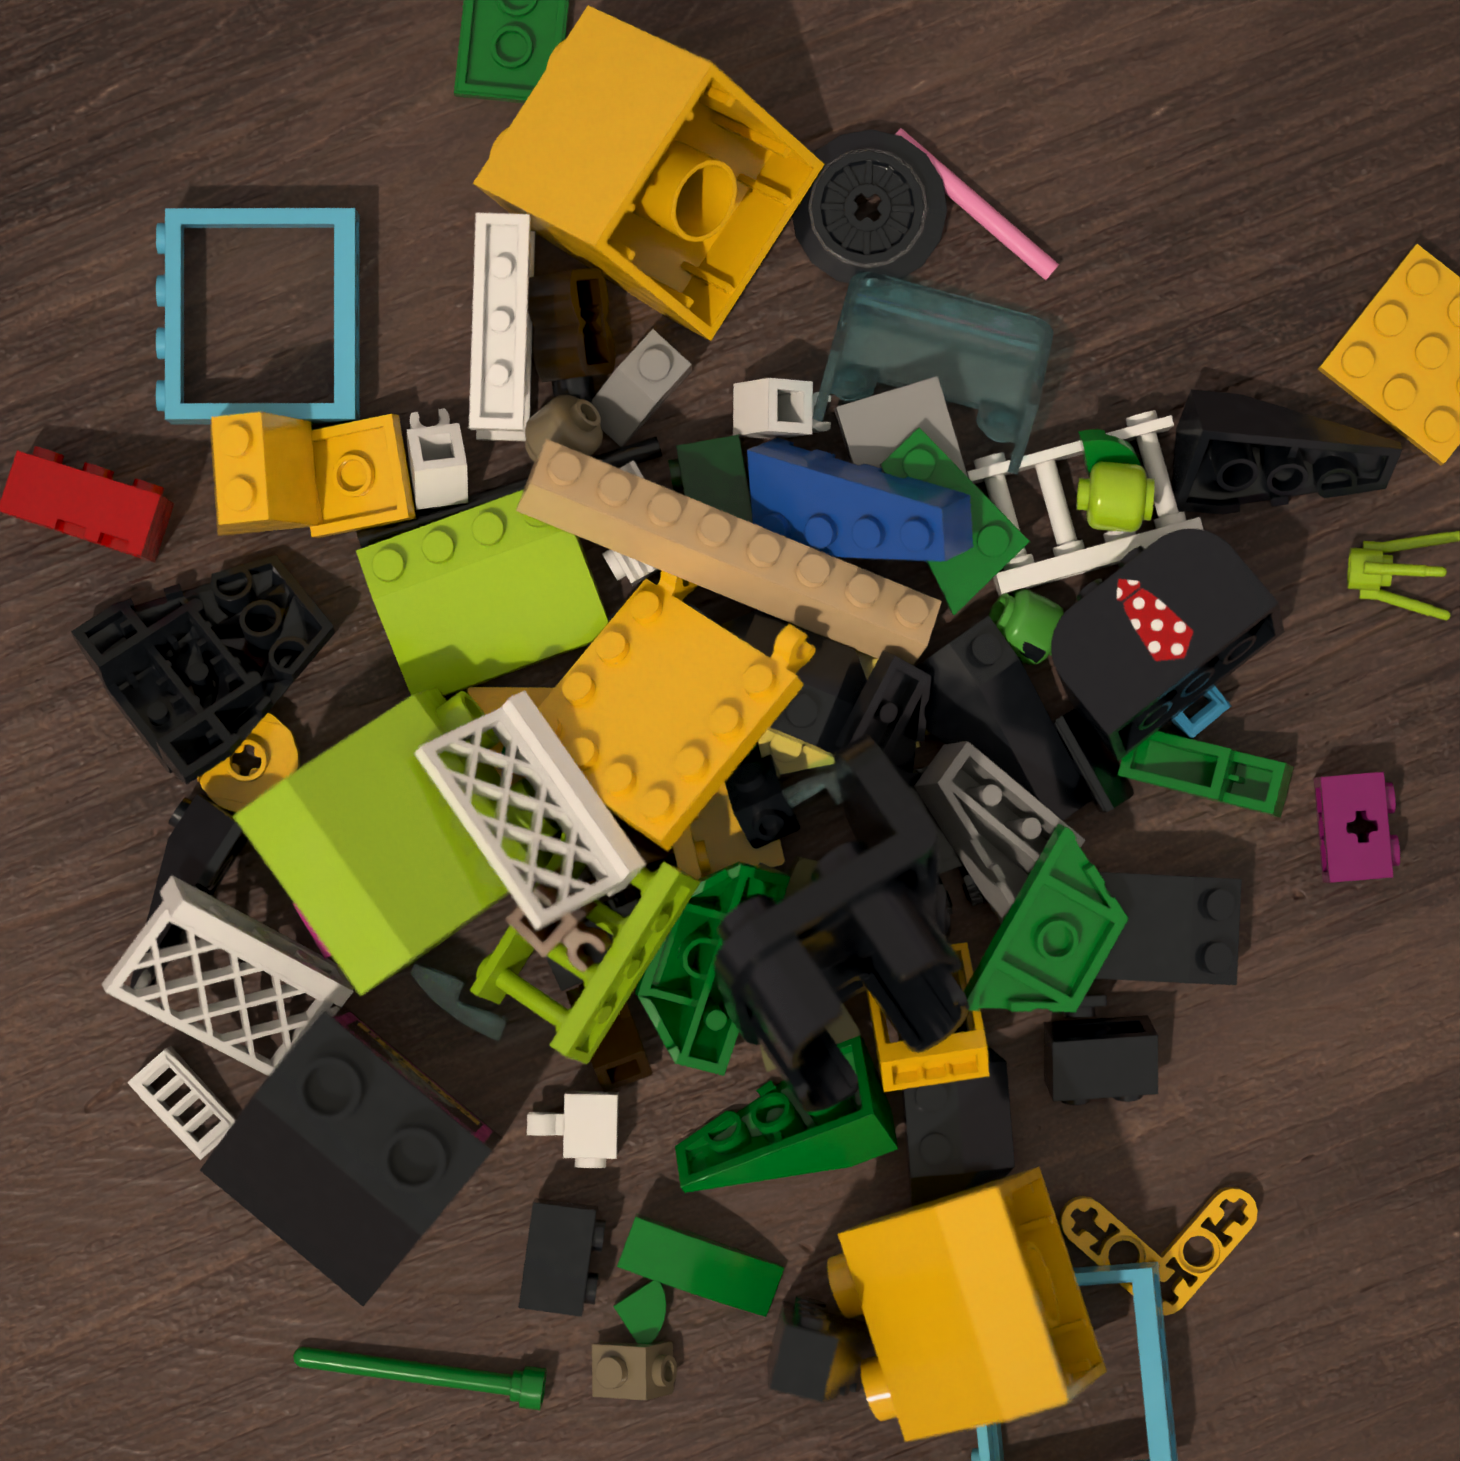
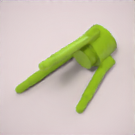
[1347,531,1460,620]

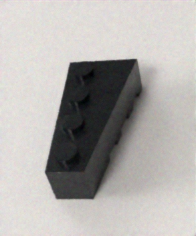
[767,1296,877,1403]

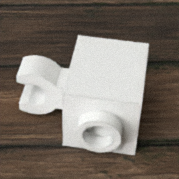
[733,378,831,439]
[407,408,468,510]
[527,1091,619,1168]

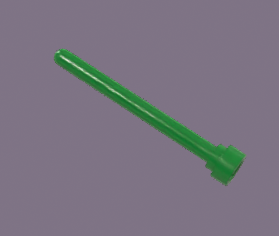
[293,1346,547,1411]

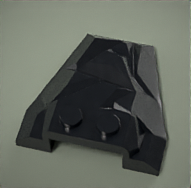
[71,554,335,784]

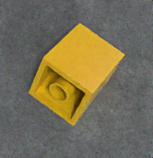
[210,412,319,536]

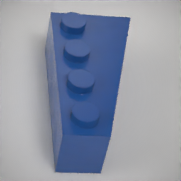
[747,437,973,561]

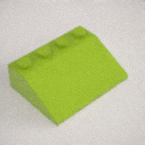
[356,490,609,697]

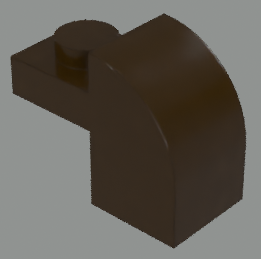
[566,982,653,1093]

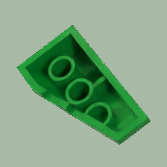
[675,1035,898,1193]

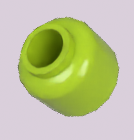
[1076,462,1155,532]

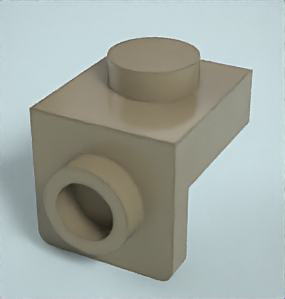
[592,1341,677,1401]

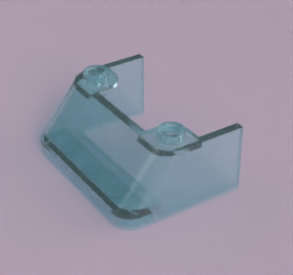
[812,272,1053,475]

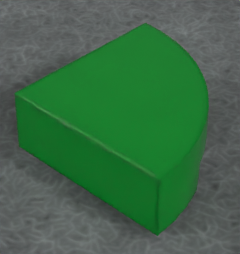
[1078,429,1141,478]
[613,1280,666,1344]

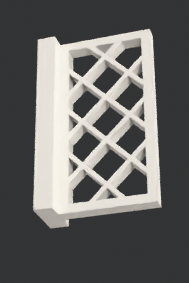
[415,690,646,930]
[102,875,353,1076]

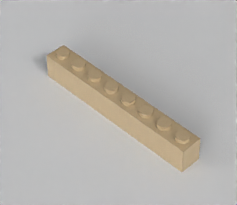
[516,439,942,665]

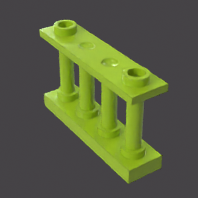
[469,832,700,1064]

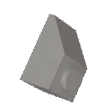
[591,329,692,447]

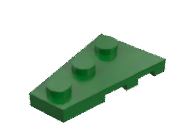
[880,427,1030,616]

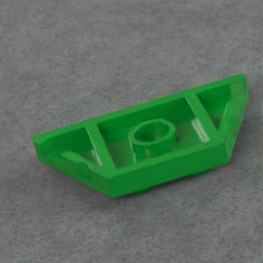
[963,823,1128,1012]

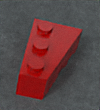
[0,446,175,563]

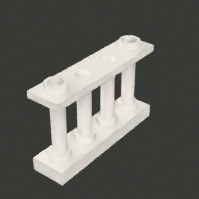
[469,213,536,442]
[967,410,1203,597]

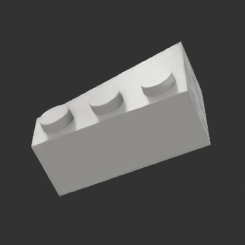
[914,741,1085,924]

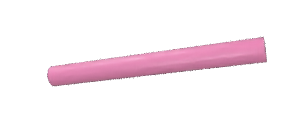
[895,128,1059,280]

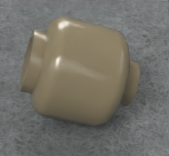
[525,394,603,463]

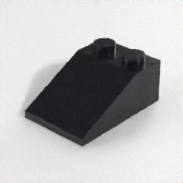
[1095,872,1242,985]

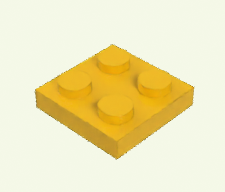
[310,414,416,538]

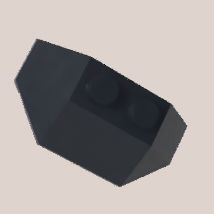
[719,610,867,758]
[897,1024,1015,1207]

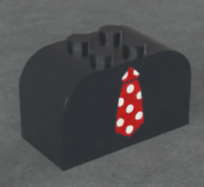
[1051,529,1285,761]

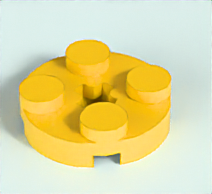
[197,713,300,812]

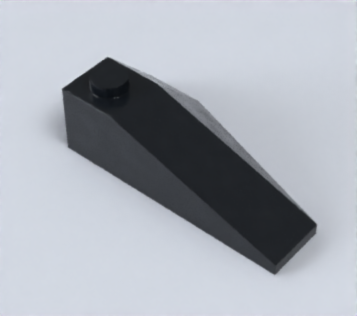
[1172,389,1403,515]
[130,794,249,990]

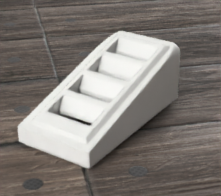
[128,1046,236,1160]

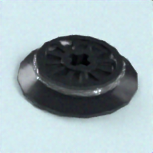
[792,129,948,287]

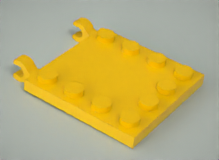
[537,570,816,851]

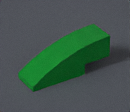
[1118,731,1294,818]
[617,1213,785,1317]

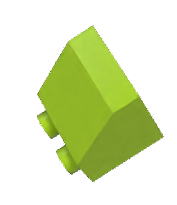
[233,687,561,996]

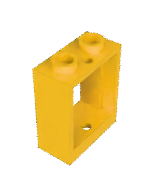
[866,942,989,1092]

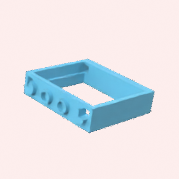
[156,208,360,424]
[971,1261,1178,1461]

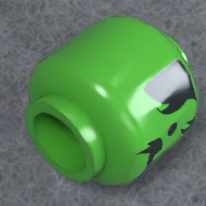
[988,588,1064,665]

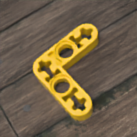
[1059,1186,1258,1316]

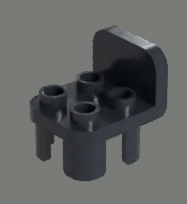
[714,735,969,1112]

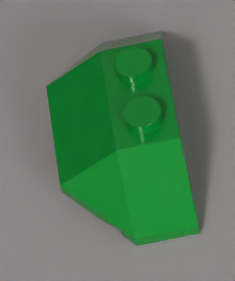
[635,862,790,1076]

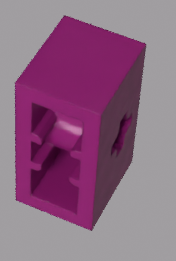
[1313,772,1400,883]

